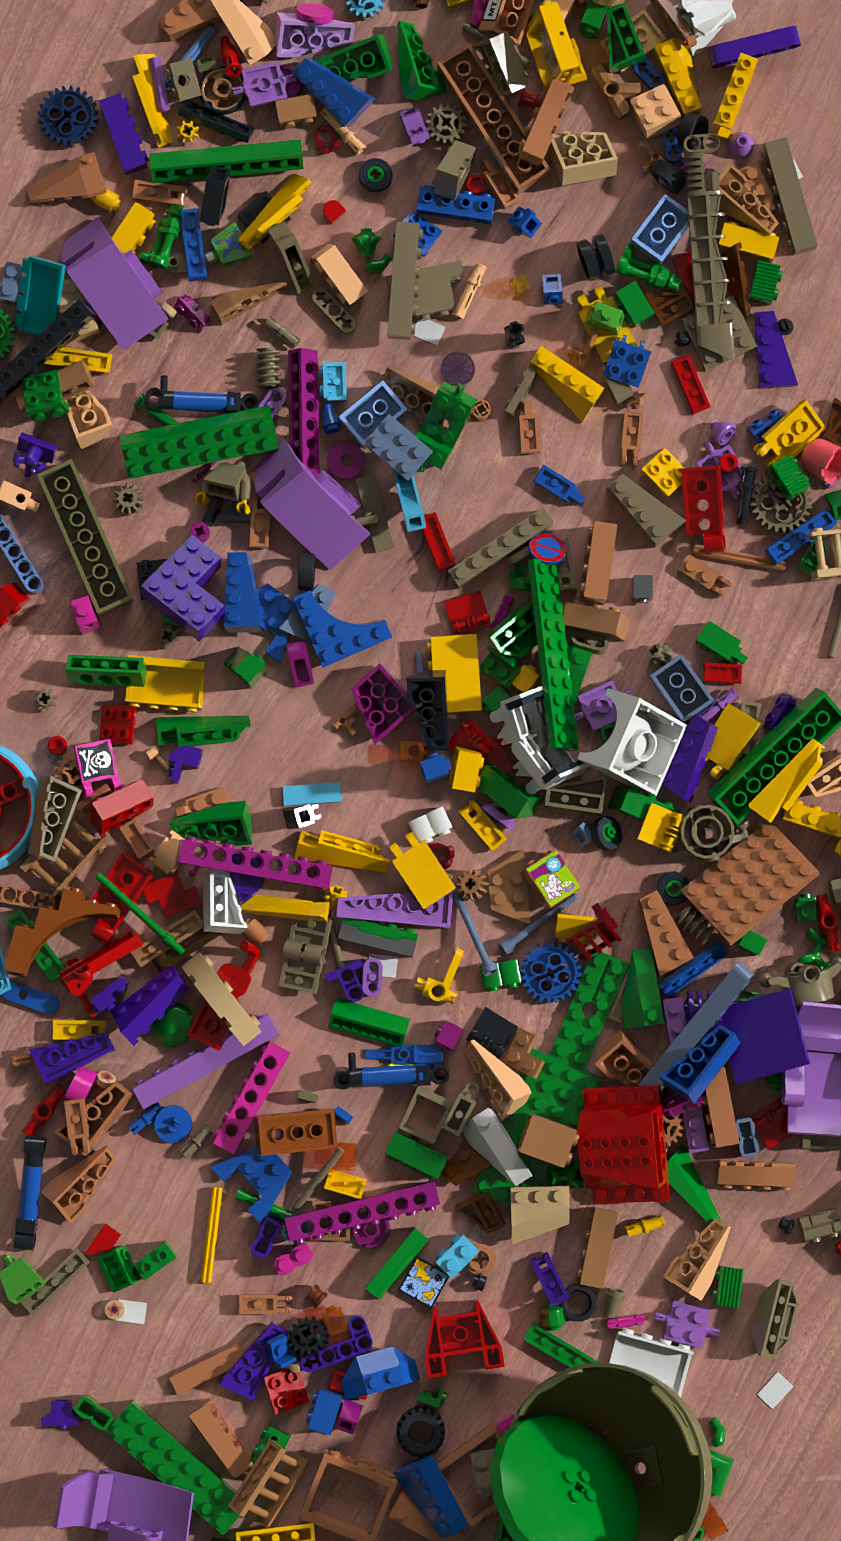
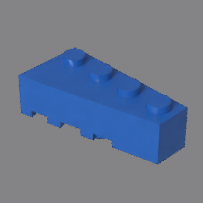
[292,58,376,126]
[224,552,266,633]
[659,1025,740,1104]
[393,1455,468,1538]

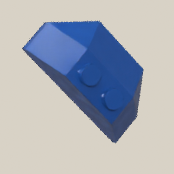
[341,1346,420,1400]

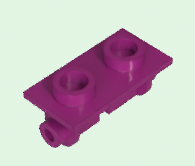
[174,294,211,333]
[662,1095,704,1117]

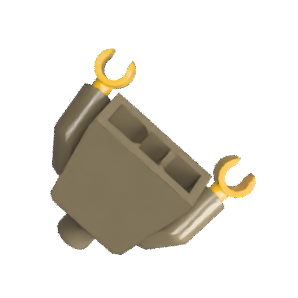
[195,460,251,515]

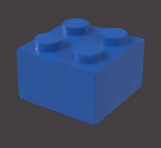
[306,1387,343,1435]

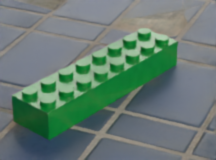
[120,405,279,479]
[707,688,841,825]
[106,1400,239,1535]

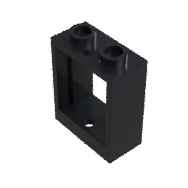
[200,166,231,226]

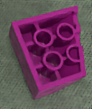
[351,663,414,745]

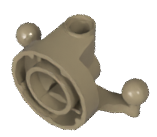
[662,804,749,864]
[759,957,841,1006]

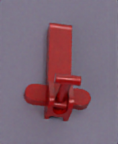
[58,930,143,1017]

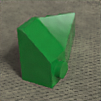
[397,21,447,101]
[621,947,664,1029]

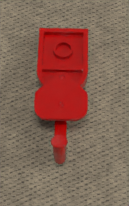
[187,940,261,1051]

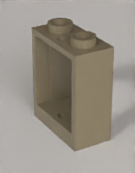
[399,1086,453,1146]

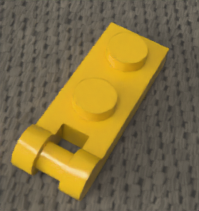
[458,799,507,852]
[53,1020,108,1040]

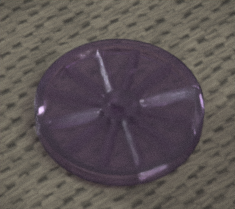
[441,352,475,386]

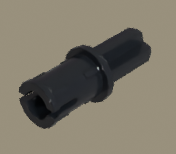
[201,496,224,527]

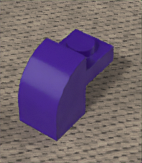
[168,746,203,784]

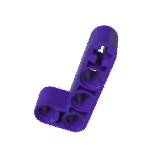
[300,1314,373,1372]

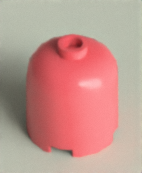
[801,438,841,485]

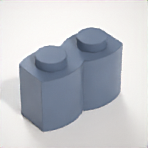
[0,262,24,306]
[735,1117,759,1158]

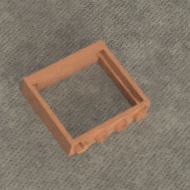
[436,1421,503,1526]
[299,1449,398,1541]

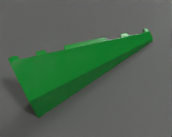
[667,1144,729,1236]

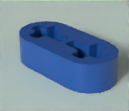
[634,60,664,90]
[663,127,682,164]

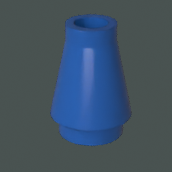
[322,404,341,434]

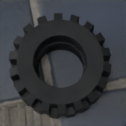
[396,1406,445,1458]

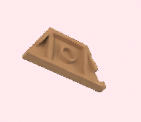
[487,850,531,924]

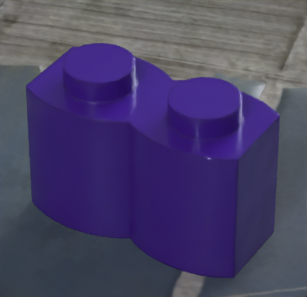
[251,1217,281,1259]

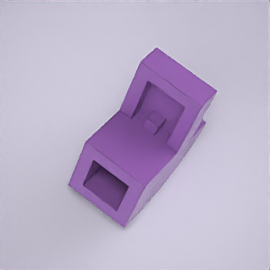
[399,106,430,145]

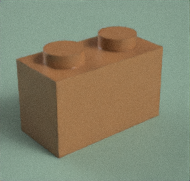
[275,94,317,129]

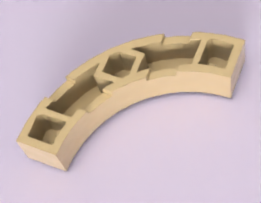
[182,952,262,1046]

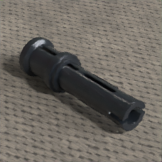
[736,466,758,525]

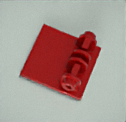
[444,590,491,635]
[99,705,137,745]
[449,718,497,759]
[749,1097,795,1150]
[263,1369,309,1415]

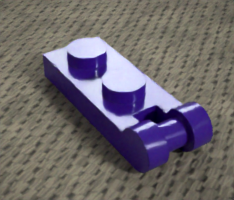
[530,1252,570,1308]

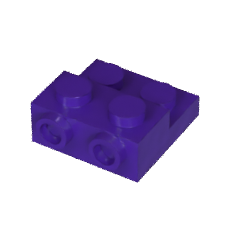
[91,976,129,1015]

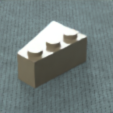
[432,140,477,201]

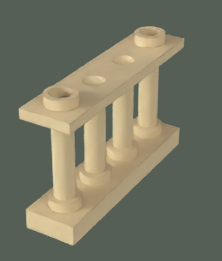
[805,528,841,580]

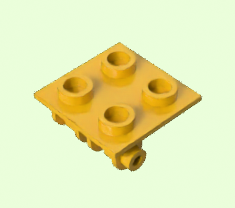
[641,448,684,497]
[637,803,684,853]

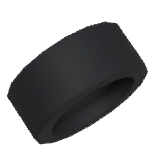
[677,112,709,150]
[650,160,686,194]
[298,554,315,591]
[560,1284,596,1322]

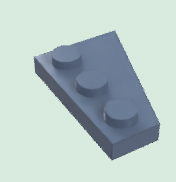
[278,584,336,644]

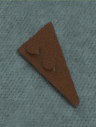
[720,242,751,318]

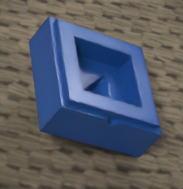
[334,1106,353,1125]

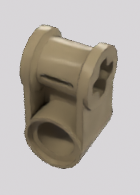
[602,375,634,405]

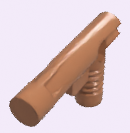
[641,148,680,173]
[566,329,599,367]
[333,702,360,737]

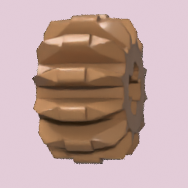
[456,868,489,901]

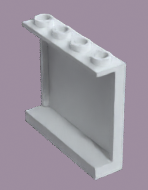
[609,1328,694,1397]

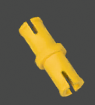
[625,1214,665,1238]

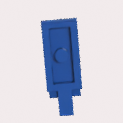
[533,465,585,505]

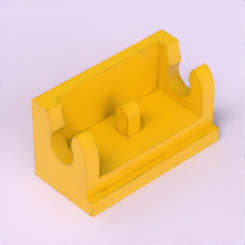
[324,1169,367,1199]

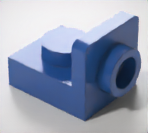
[542,274,563,305]
[266,1334,296,1368]

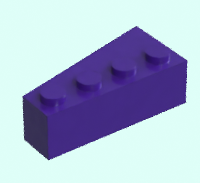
[662,714,718,802]
[111,965,190,1046]

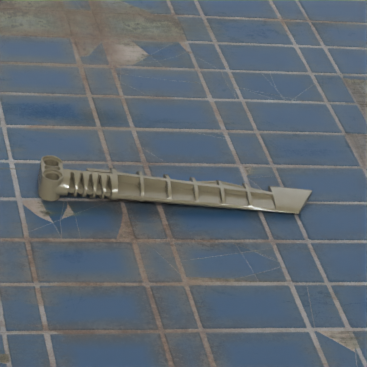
[683,134,735,360]

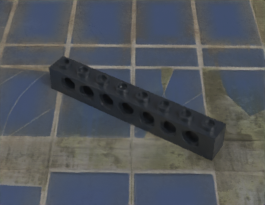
[0,299,97,403]

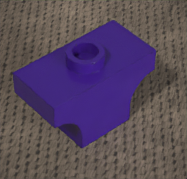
[42,1400,82,1429]

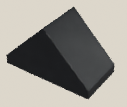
[218,499,249,523]

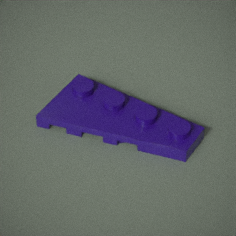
[754,311,798,388]
[29,1032,115,1084]
[218,1322,288,1401]

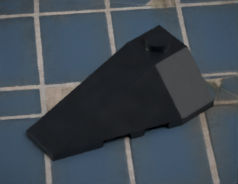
[406,670,449,751]

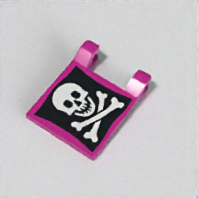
[73,739,122,797]

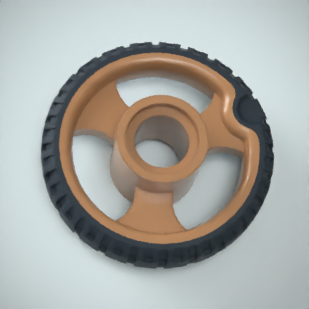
[199,66,247,115]

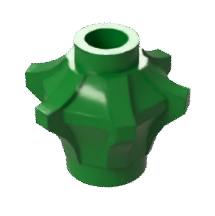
[352,228,381,256]

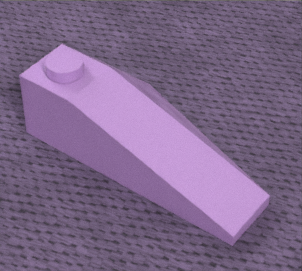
[275,12,355,58]

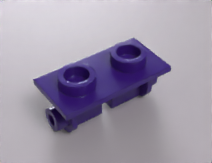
[763,693,796,731]

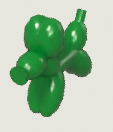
[798,928,831,970]

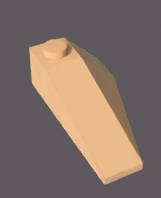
[65,390,113,449]

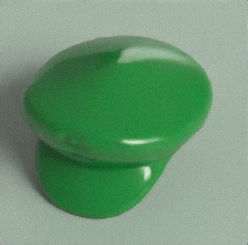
[151,1002,192,1048]

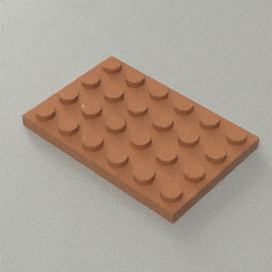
[681,821,820,946]

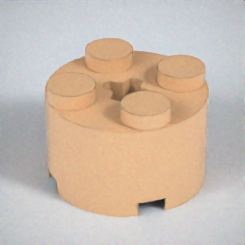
[149,829,185,874]

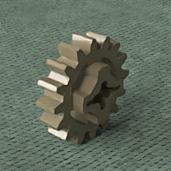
[426,103,467,145]

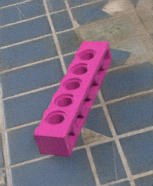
[212,1041,291,1155]

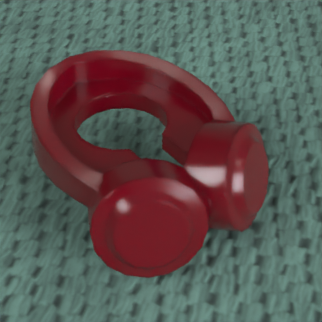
[314,125,341,154]
[428,843,455,870]

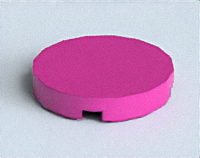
[296,3,334,24]

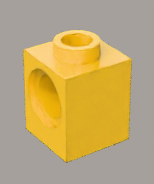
[511,664,539,693]

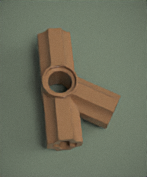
[590,62,640,120]

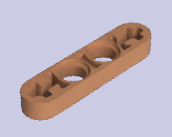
[650,0,697,49]
[0,884,56,909]

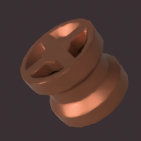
[304,1284,328,1309]

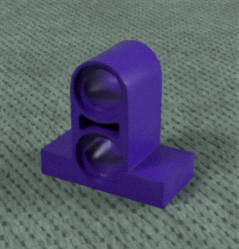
[325,959,364,1002]

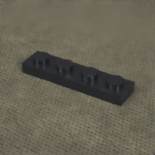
[178,100,255,143]

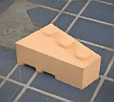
[310,244,368,305]
[806,754,841,797]

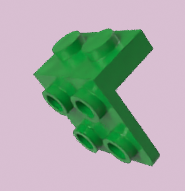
[22,370,70,422]

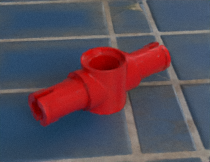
[815,894,841,952]
[22,1084,67,1136]

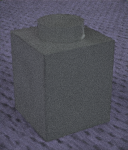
[632,575,653,604]

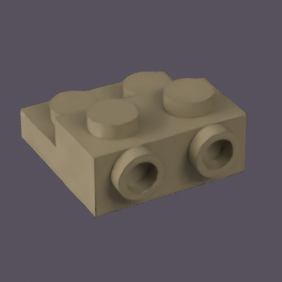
[470,1448,495,1497]

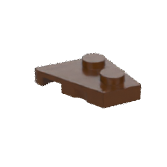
[644,291,695,327]

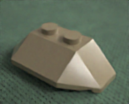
[751,1279,799,1359]

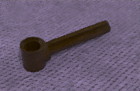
[152,932,222,973]

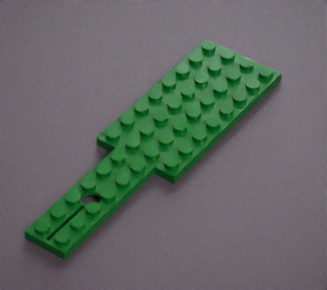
[472,952,629,1207]

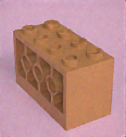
[517,1113,579,1168]

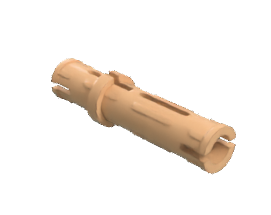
[319,107,366,155]
[452,263,487,320]

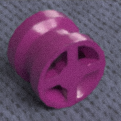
[190,522,210,542]

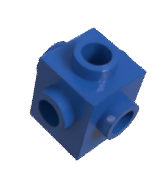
[507,207,542,238]

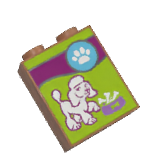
[521,849,582,911]

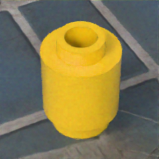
[91,189,121,212]

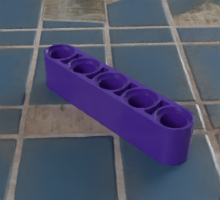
[707,26,801,68]

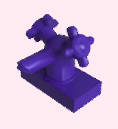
[13,432,57,478]

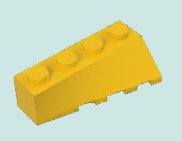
[653,38,702,119]
[530,346,604,423]

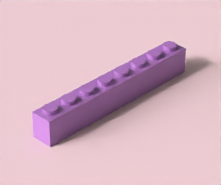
[661,997,709,1153]
[133,1013,280,1109]

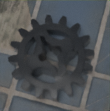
[287,1316,330,1358]

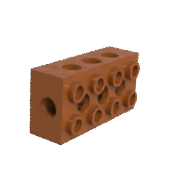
[254,1108,338,1156]

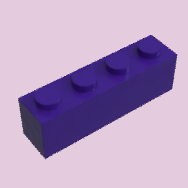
[99,93,149,175]

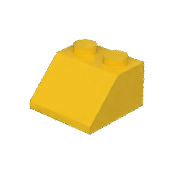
[448,746,484,792]
[554,914,597,945]

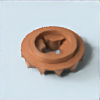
[466,1244,496,1275]

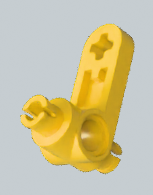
[414,947,465,1004]

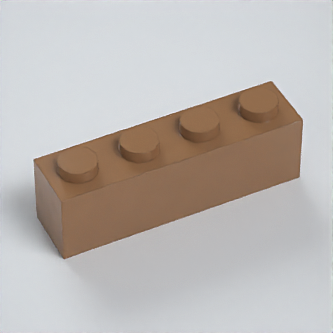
[14,360,95,418]
[576,1207,618,1289]

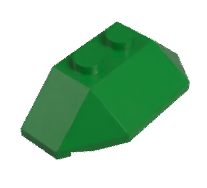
[488,600,538,659]

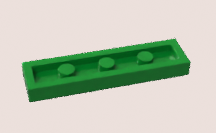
[6,910,66,982]
[523,1322,600,1367]

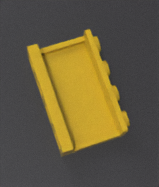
[710,53,758,141]
[427,634,482,713]
[124,655,206,712]

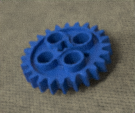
[519,941,582,1004]

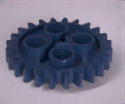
[37,85,99,148]

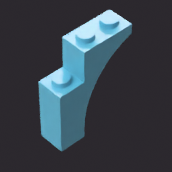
[392,469,426,532]

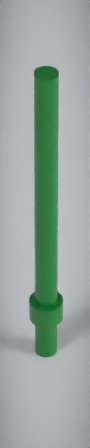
[95,873,185,956]

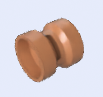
[471,400,491,421]

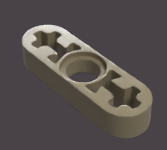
[312,288,356,334]

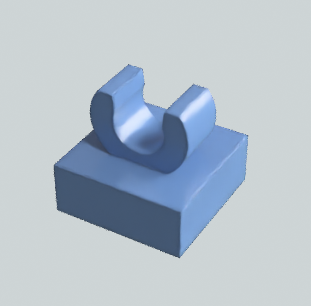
[571,822,592,848]

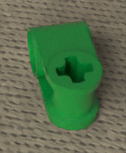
[796,541,826,575]

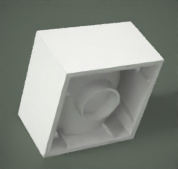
[577,688,687,796]

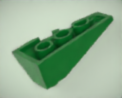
[315,34,392,79]
[567,646,592,705]
[169,801,253,846]

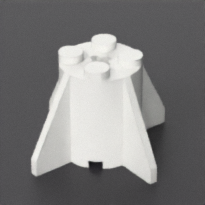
[673,0,736,56]

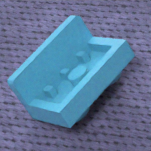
[319,361,347,402]
[435,1233,479,1279]

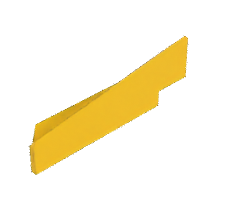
[132,54,172,148]
[748,739,825,823]
[294,830,390,873]
[240,894,330,922]

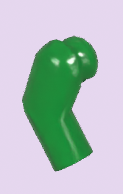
[364,253,393,273]
[709,1417,726,1447]

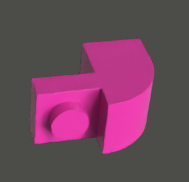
[63,1067,98,1107]

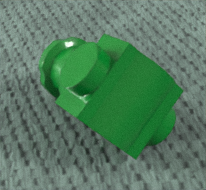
[547,1161,585,1189]

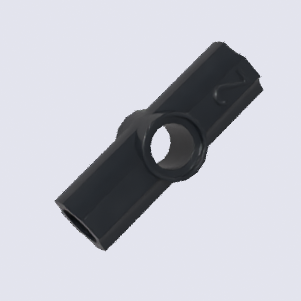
[504,321,526,349]

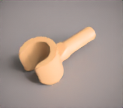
[146,748,170,770]

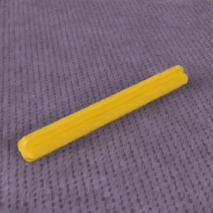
[201,1187,222,1283]

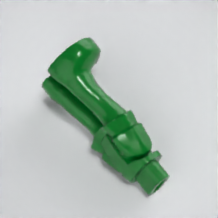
[138,204,184,270]
[615,243,682,292]

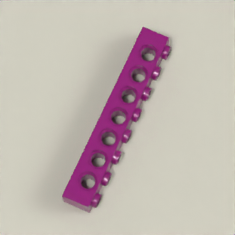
[288,348,320,476]
[176,836,333,889]
[283,1181,440,1244]

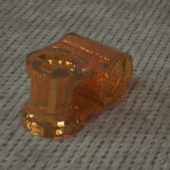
[702,1502,728,1541]

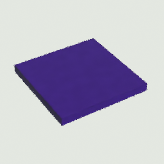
[722,988,810,1084]

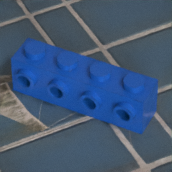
[417,185,495,225]
[420,753,451,785]

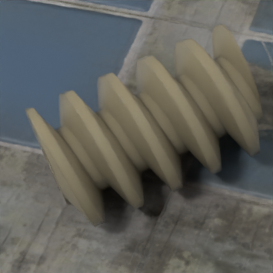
[256,348,281,389]
[674,904,714,947]

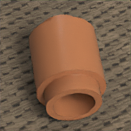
[243,918,270,946]

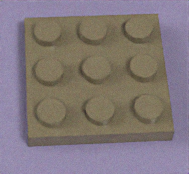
[681,296,757,371]

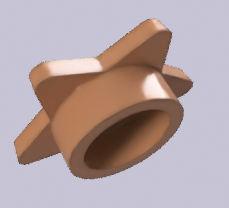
[625,391,647,409]

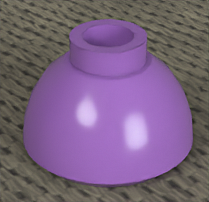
[728,132,754,158]
[711,420,736,446]

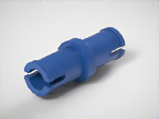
[127,1102,163,1135]

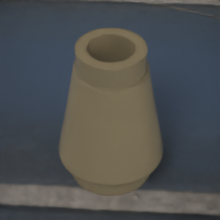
[604,1287,625,1318]

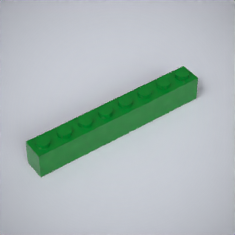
[150,140,304,183]

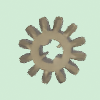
[112,483,145,516]

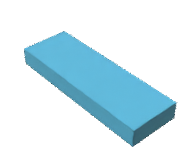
[283,782,342,806]

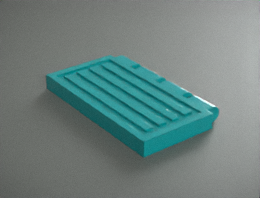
[14,256,66,336]

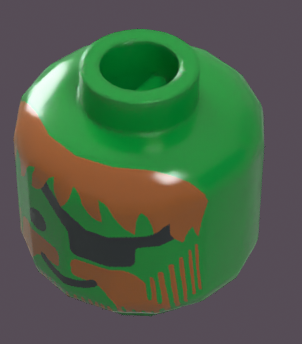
[539,1302,565,1331]

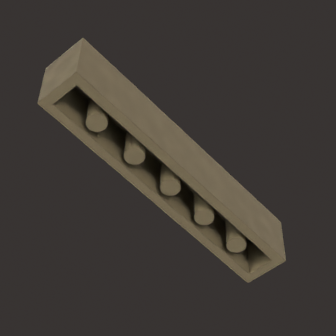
[761,137,818,255]
[387,222,423,340]
[448,507,554,589]

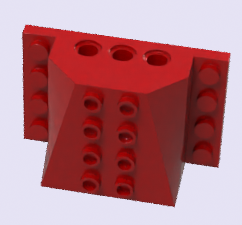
[577,1084,670,1204]

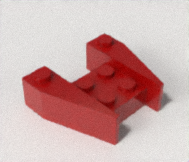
[425,1300,505,1379]

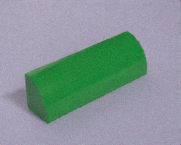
[328,998,410,1048]
[365,1227,430,1299]

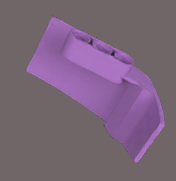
[61,217,169,350]
[254,438,370,570]
[781,1001,841,1137]
[54,1469,194,1541]

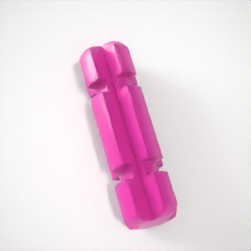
[606,1314,645,1329]

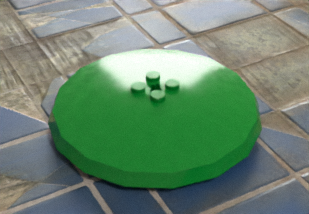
[490,1415,640,1541]

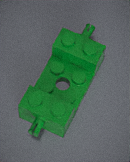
[416,381,478,472]

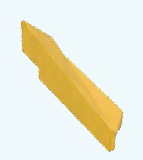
[239,174,311,251]

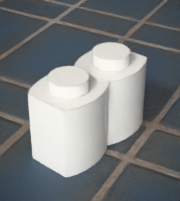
[408,806,452,843]

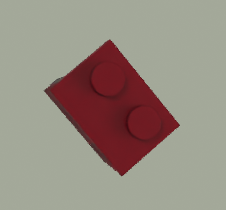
[565,903,622,961]

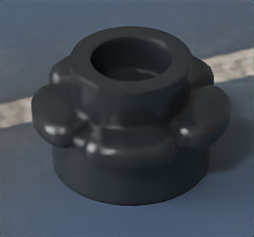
[472,1273,487,1292]

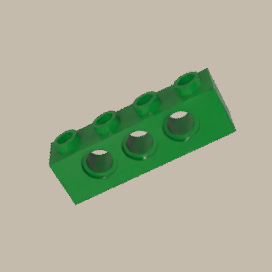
[65,655,147,687]

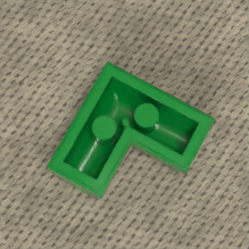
[709,1449,735,1496]

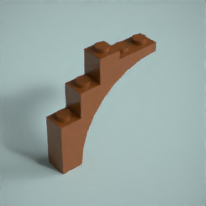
[4,887,121,978]

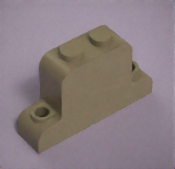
[268,221,315,294]
[387,260,463,321]

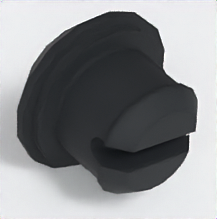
[778,318,794,335]
[674,331,691,346]
[778,1218,795,1235]

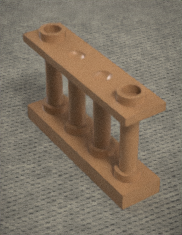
[20,812,107,898]
[228,1439,310,1528]

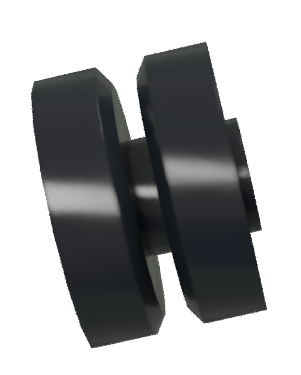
[576,233,615,282]

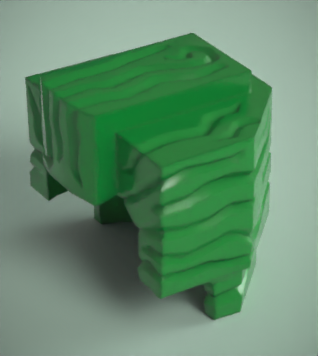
[509,564,531,591]

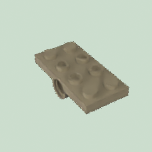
[278,918,333,994]

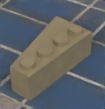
[607,474,686,547]

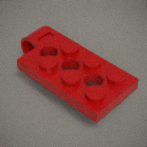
[682,466,726,553]
[90,852,155,945]

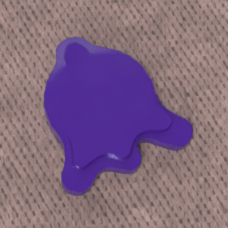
[229,853,265,902]

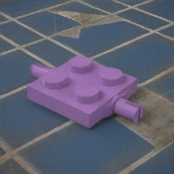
[232,62,297,108]
[696,440,742,500]
[575,681,634,731]
[654,1300,720,1349]

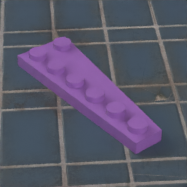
[335,890,454,928]

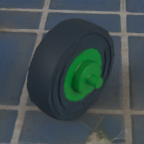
[591,816,622,851]

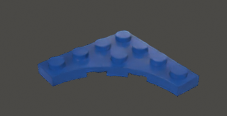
[292,590,392,668]

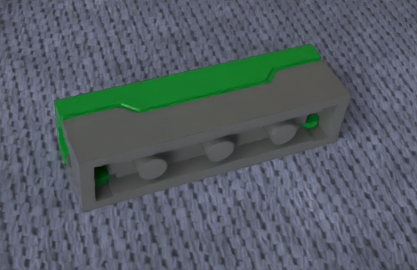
[338,918,418,957]

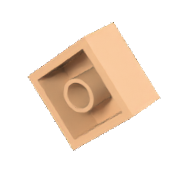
[630,84,681,140]

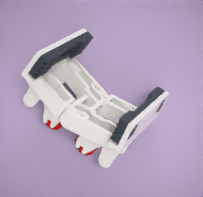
[490,686,592,794]

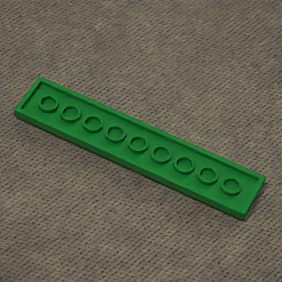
[528,559,579,751]

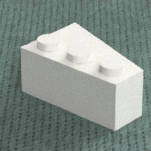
[203,870,247,934]

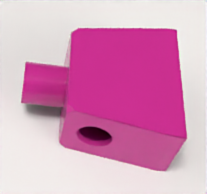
[70,594,101,634]

